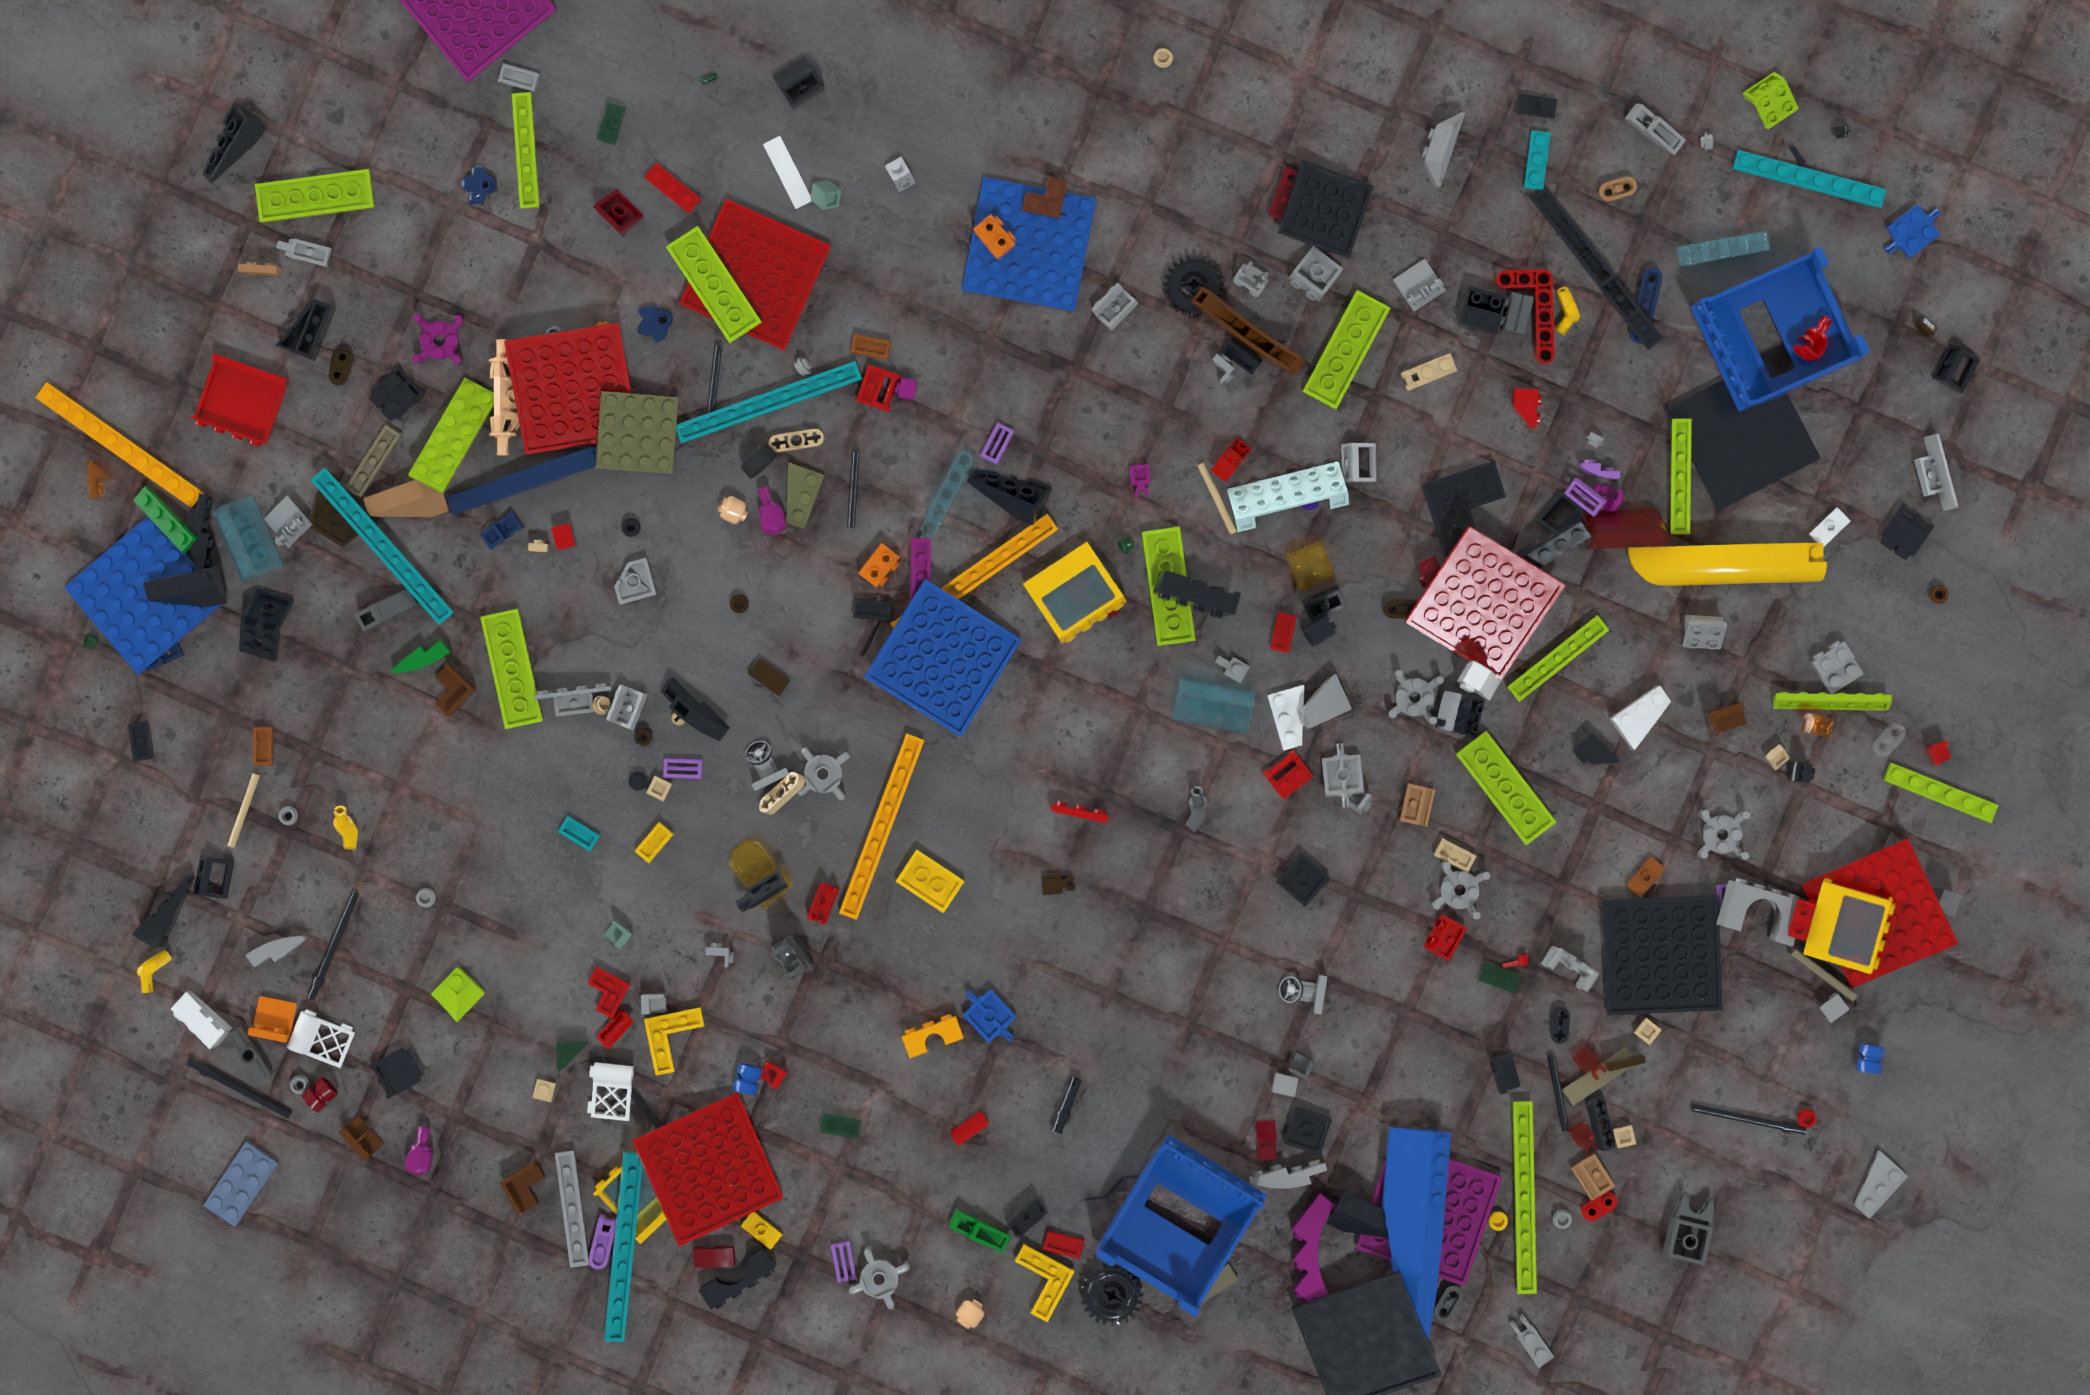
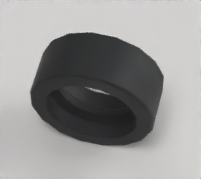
[741,444,777,479]

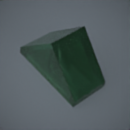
[557,1041,589,1072]

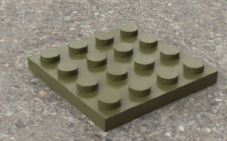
[595,391,678,474]

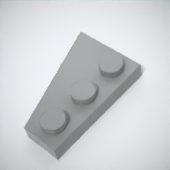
[1854,1150,1908,1219]

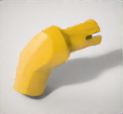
[1555,287,1580,336]
[333,806,358,850]
[137,950,172,993]

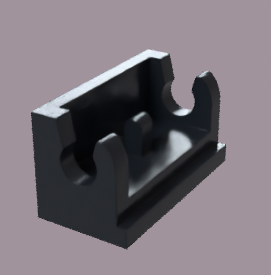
[1006,1198,1048,1238]

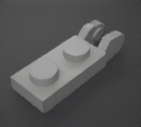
[1509,1314,1554,1368]

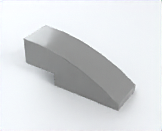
[1625,104,1686,155]
[245,935,309,968]

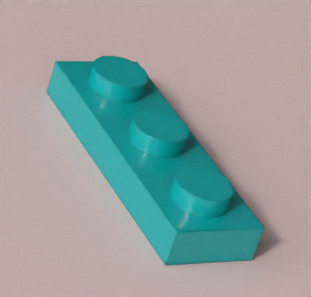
[1523,130,1551,191]

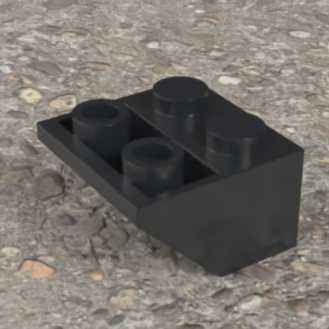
[772,56,825,109]
[1458,287,1507,335]
[1435,690,1485,738]

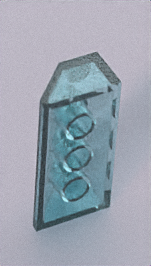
[212,496,284,583]
[1172,677,1256,734]

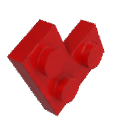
[587,967,631,1019]

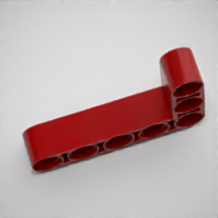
[1495,269,1555,365]

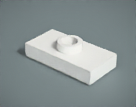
[1809,507,1850,547]

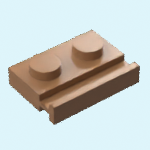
[238,262,283,277]
[1399,783,1435,827]
[1571,1153,1615,1201]

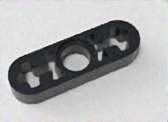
[1587,1096,1615,1151]

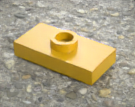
[635,822,674,863]
[741,1212,783,1250]

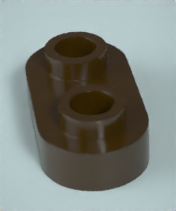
[328,348,354,386]
[1383,599,1417,619]

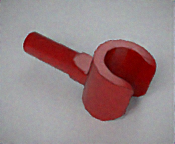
[1502,955,1529,969]

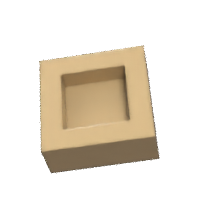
[528,540,550,553]
[1765,744,1790,771]
[646,776,673,801]
[1634,1018,1661,1045]
[532,1078,557,1102]
[1612,1125,1636,1148]

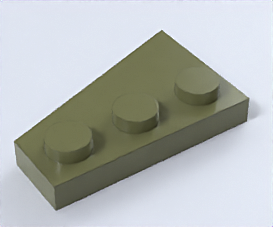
[786,462,824,529]

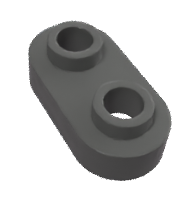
[1434,1285,1463,1322]

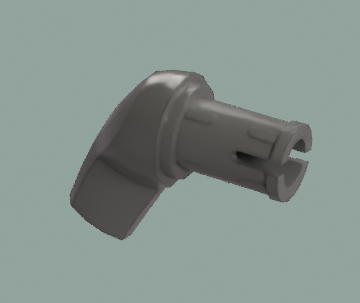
[1185,786,1207,832]

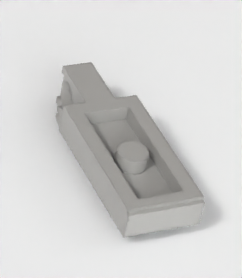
[276,239,332,267]

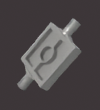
[1322,743,1364,808]

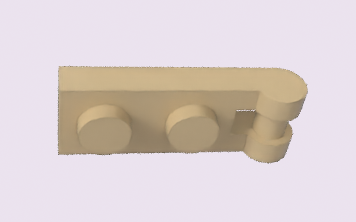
[1400,353,1457,391]

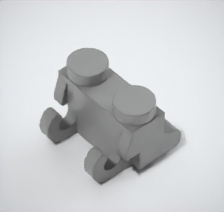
[1233,261,1269,297]

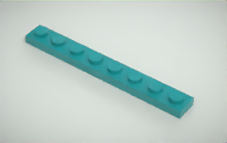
[1732,150,1887,209]

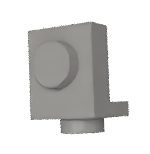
[885,157,915,192]
[1211,354,1235,385]
[1345,793,1373,815]
[706,943,734,967]

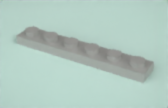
[555,1150,590,1268]

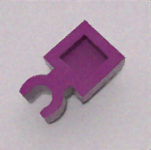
[1129,464,1150,499]

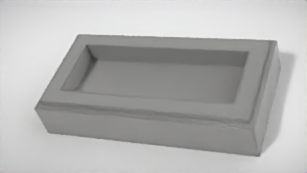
[498,63,540,93]

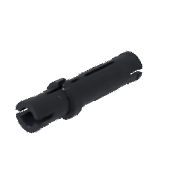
[1051,1076,1082,1134]

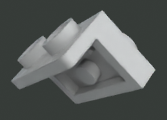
[1092,283,1138,331]
[606,685,647,730]

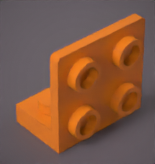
[248,996,297,1043]

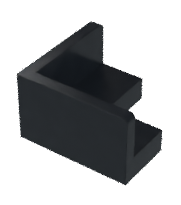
[1488,1050,1521,1094]

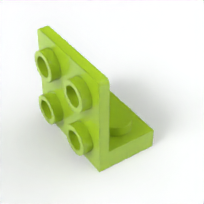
[1743,72,1798,129]

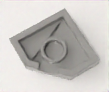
[614,558,657,605]

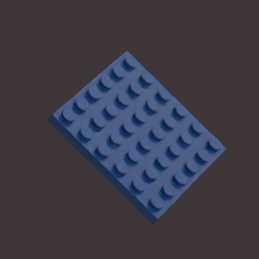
[962,177,1096,312]
[64,516,223,675]
[864,579,1022,737]

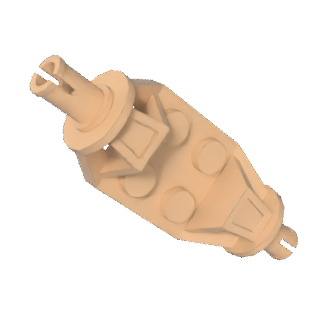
[489,339,520,456]

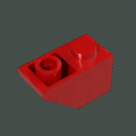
[1512,388,1541,429]
[1211,438,1252,482]

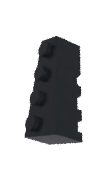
[1153,570,1241,619]

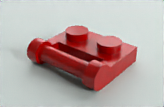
[856,365,901,412]
[1262,749,1314,800]

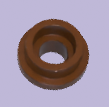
[1929,585,1949,604]

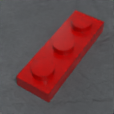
[644,163,701,214]
[1051,801,1109,823]

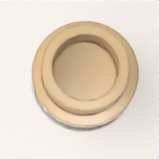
[1154,48,1173,68]
[592,695,611,715]

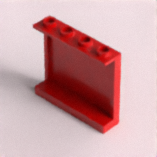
[191,353,290,447]

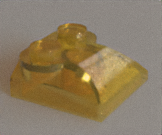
[1285,540,1335,591]

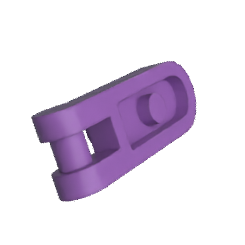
[589,1214,616,1269]

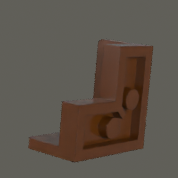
[435,663,477,717]
[1703,702,1746,736]
[500,1161,545,1216]

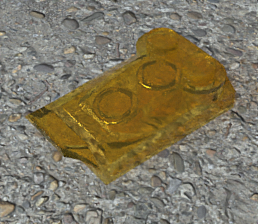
[728,839,795,910]

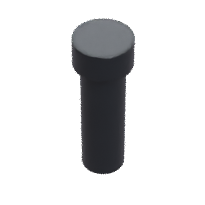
[1789,146,1806,166]

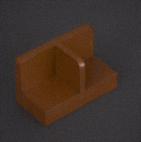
[338,1116,384,1161]

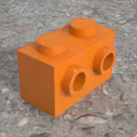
[973,214,1016,261]
[858,543,901,588]

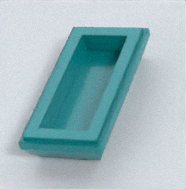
[558,816,600,852]

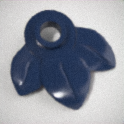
[460,166,497,204]
[638,306,673,343]

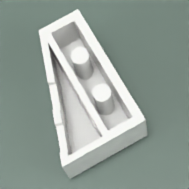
[1457,661,1501,701]
[1609,686,1671,750]
[171,990,233,1049]

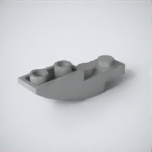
[1249,1159,1327,1189]

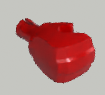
[1792,315,1833,362]

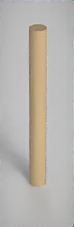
[1198,463,1237,535]
[227,773,260,848]

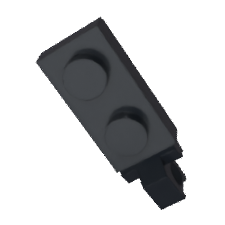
[735,870,788,912]

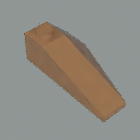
[363,480,449,518]

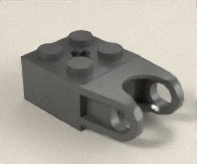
[771,933,814,980]
[1662,1191,1714,1266]

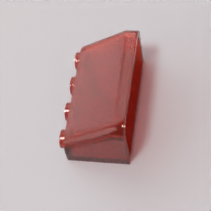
[1585,509,1669,550]

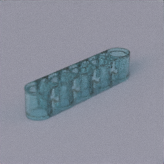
[1675,231,1771,267]
[920,451,973,538]

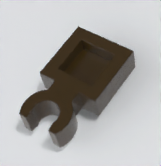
[1042,874,1075,895]

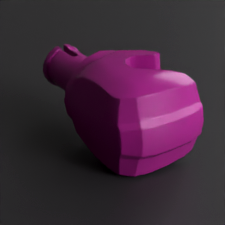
[1573,483,1623,512]
[757,486,787,536]
[404,1126,433,1176]

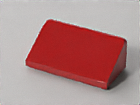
[951,1111,989,1146]

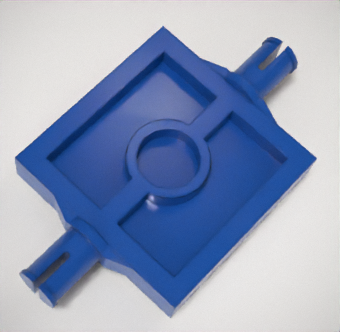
[1884,204,1941,258]
[963,989,1017,1043]

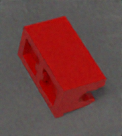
[807,882,840,925]

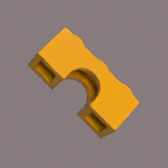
[902,1014,964,1058]

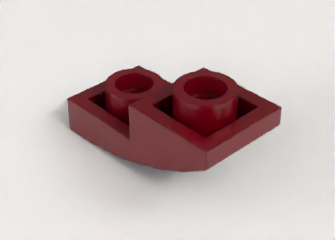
[693,1245,736,1268]

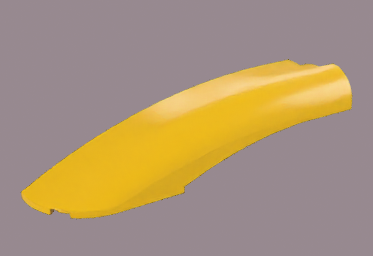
[1627,543,1827,586]

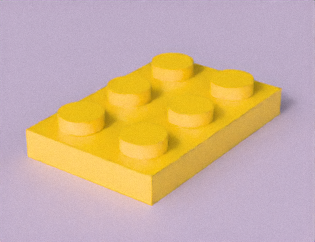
[895,850,964,913]

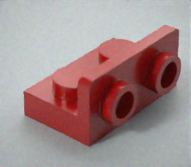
[1788,899,1817,941]
[1424,914,1467,961]

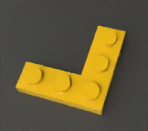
[644,1007,705,1076]
[1015,1244,1075,1322]

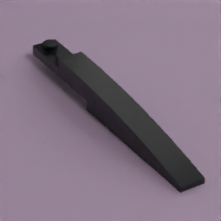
[1531,188,1664,351]

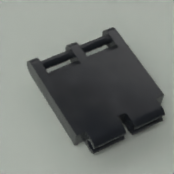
[369,365,426,421]
[1880,504,1935,560]
[369,1047,425,1099]

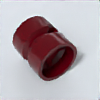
[301,1076,339,1113]

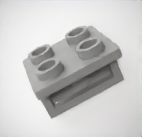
[1683,615,1727,649]

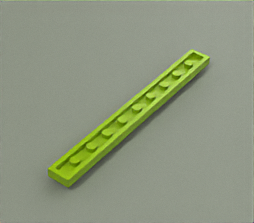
[1513,1101,1537,1294]

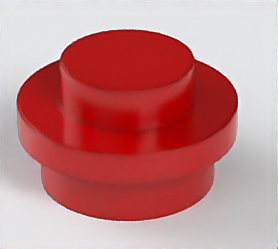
[1797,1109,1817,1128]

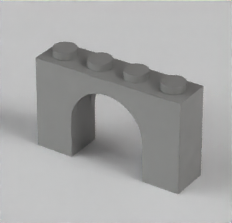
[1716,878,1800,946]

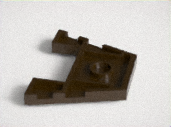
[310,471,381,548]

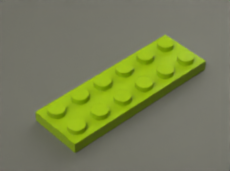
[255,169,375,223]
[666,226,762,344]
[1302,290,1391,410]
[408,378,494,494]
[1142,527,1196,646]
[480,609,544,729]
[1455,731,1556,845]

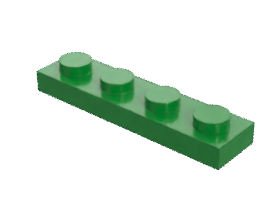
[133,486,197,552]

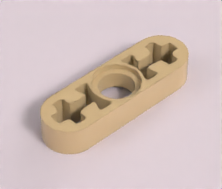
[769,429,824,453]
[759,772,805,815]

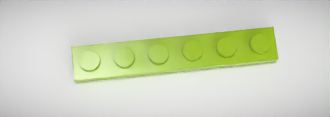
[512,92,540,209]
[1671,419,1692,534]
[1507,615,1609,702]
[1773,692,1892,711]
[1883,763,1999,823]

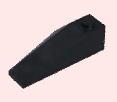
[1326,1189,1389,1238]

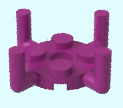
[412,314,464,365]

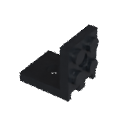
[239,589,294,662]

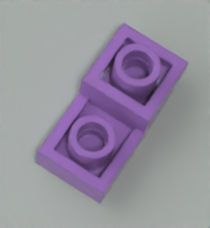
[1579,460,1620,480]

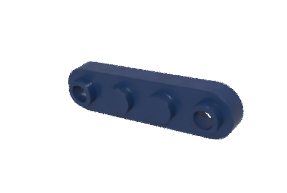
[1630,268,1662,344]

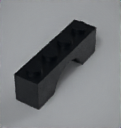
[1516,514,1591,568]
[1302,617,1337,647]
[698,1246,777,1310]

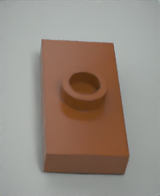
[850,334,892,360]
[253,727,273,766]
[1626,856,1666,898]

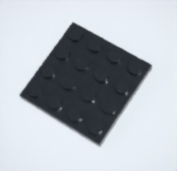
[1277,160,1374,259]

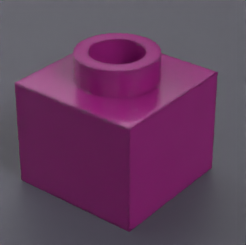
[895,378,917,401]

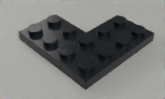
[1421,461,1506,557]

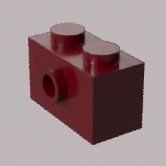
[1416,555,1440,588]

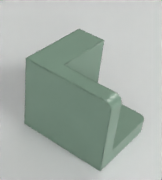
[811,180,841,210]
[605,919,634,949]

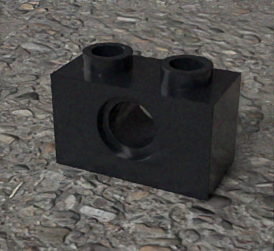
[1301,585,1347,623]

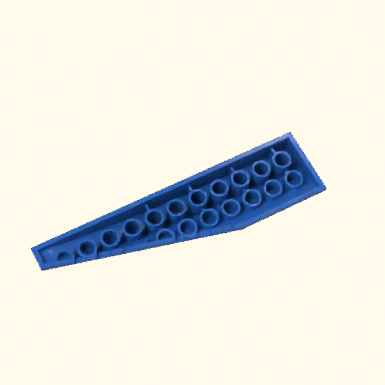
[1382,1127,1451,1342]

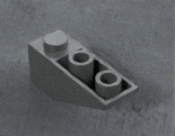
[354,589,418,632]

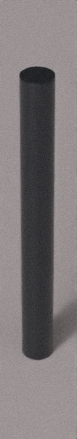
[707,345,723,414]
[847,451,860,528]
[1547,1055,1569,1132]

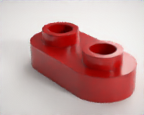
[1581,1191,1618,1221]

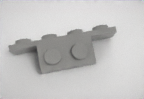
[1914,434,1958,511]
[534,683,611,717]

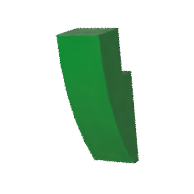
[390,640,452,674]
[948,1209,1011,1253]

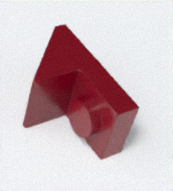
[1256,1120,1277,1160]

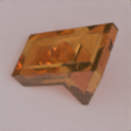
[86,460,115,500]
[1801,713,1834,738]

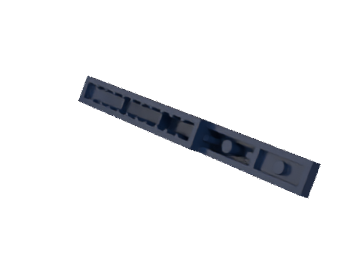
[446,446,597,516]

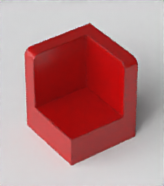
[551,523,578,551]
[1925,740,1952,766]
[761,1060,788,1090]

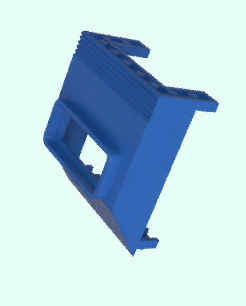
[1690,246,1870,411]
[1095,1134,1267,1317]

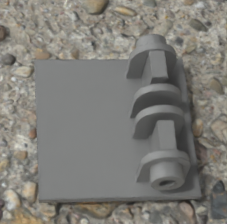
[1393,259,1446,312]
[264,495,312,548]

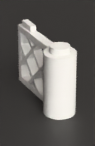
[286,1009,355,1068]
[587,1062,634,1121]

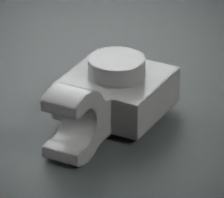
[1215,656,1250,683]

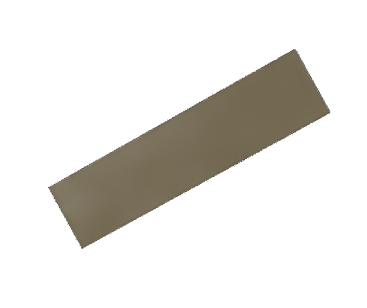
[344,424,402,499]
[1788,948,1857,1001]
[1562,1047,1633,1106]

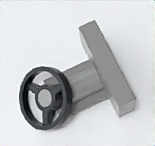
[745,740,790,791]
[1279,974,1327,1015]

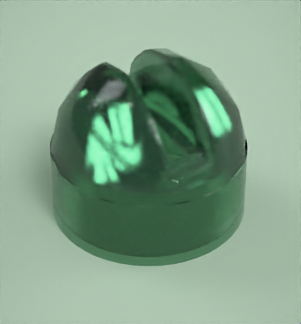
[1117,537,1134,554]
[83,633,99,650]

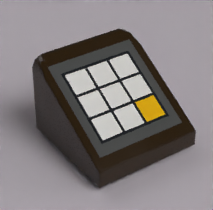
[1914,315,1937,338]

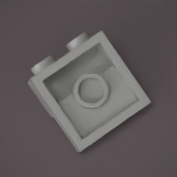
[1288,246,1343,302]
[1809,641,1864,694]

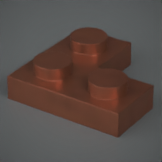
[1022,177,1068,219]

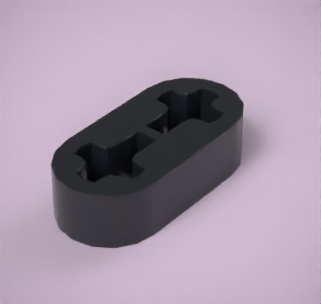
[1550,1007,1570,1044]

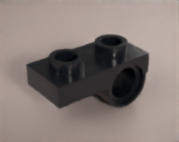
[1789,762,1815,783]

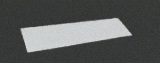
[763,136,811,209]

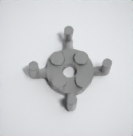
[1388,670,1444,724]
[797,747,851,800]
[1697,810,1751,860]
[1431,861,1490,919]
[1540,946,1599,993]
[849,1246,910,1309]

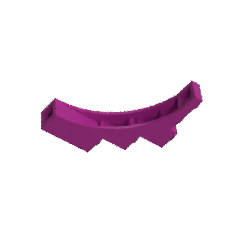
[1291,1192,1336,1302]

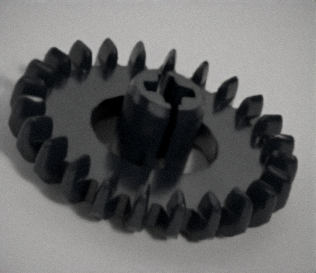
[1162,254,1225,318]
[1080,1264,1143,1326]

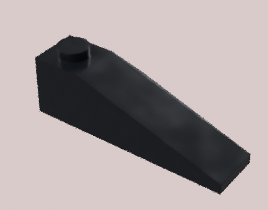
[203,102,266,183]
[967,469,1053,526]
[143,565,227,607]
[132,875,195,948]

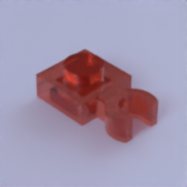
[1572,1046,1606,1081]
[1568,1120,1599,1157]

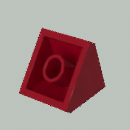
[593,189,644,237]

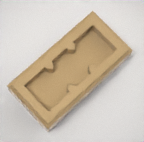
[1433,838,1477,873]

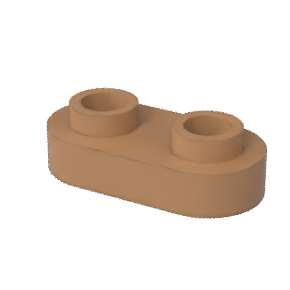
[1598,177,1637,202]

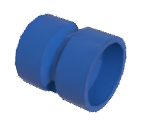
[1856,1043,1885,1074]
[732,1063,763,1095]

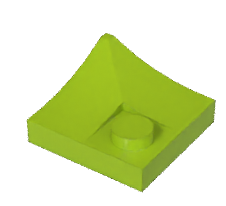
[431,966,486,1022]

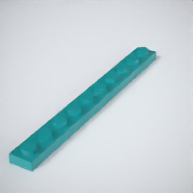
[676,361,862,444]
[311,468,454,625]
[604,1152,643,1342]

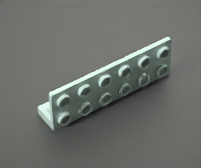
[1227,462,1349,532]

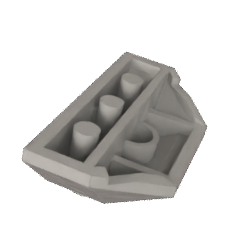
[1422,112,1465,189]

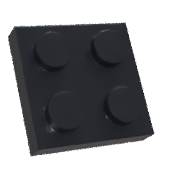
[1276,853,1330,907]
[1283,1106,1332,1156]

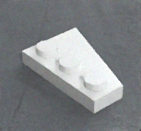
[1267,685,1304,751]

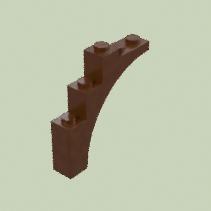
[1191,287,1306,376]

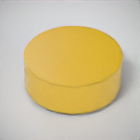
[1488,1211,1508,1231]

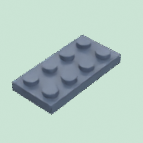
[203,1141,279,1227]

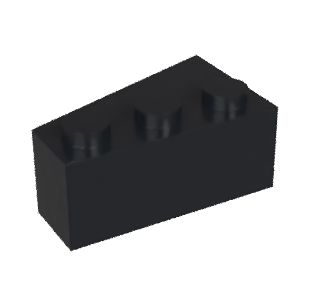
[275,299,336,361]

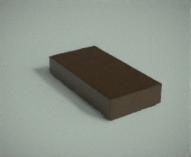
[748,659,791,697]
[1604,1054,1646,1072]

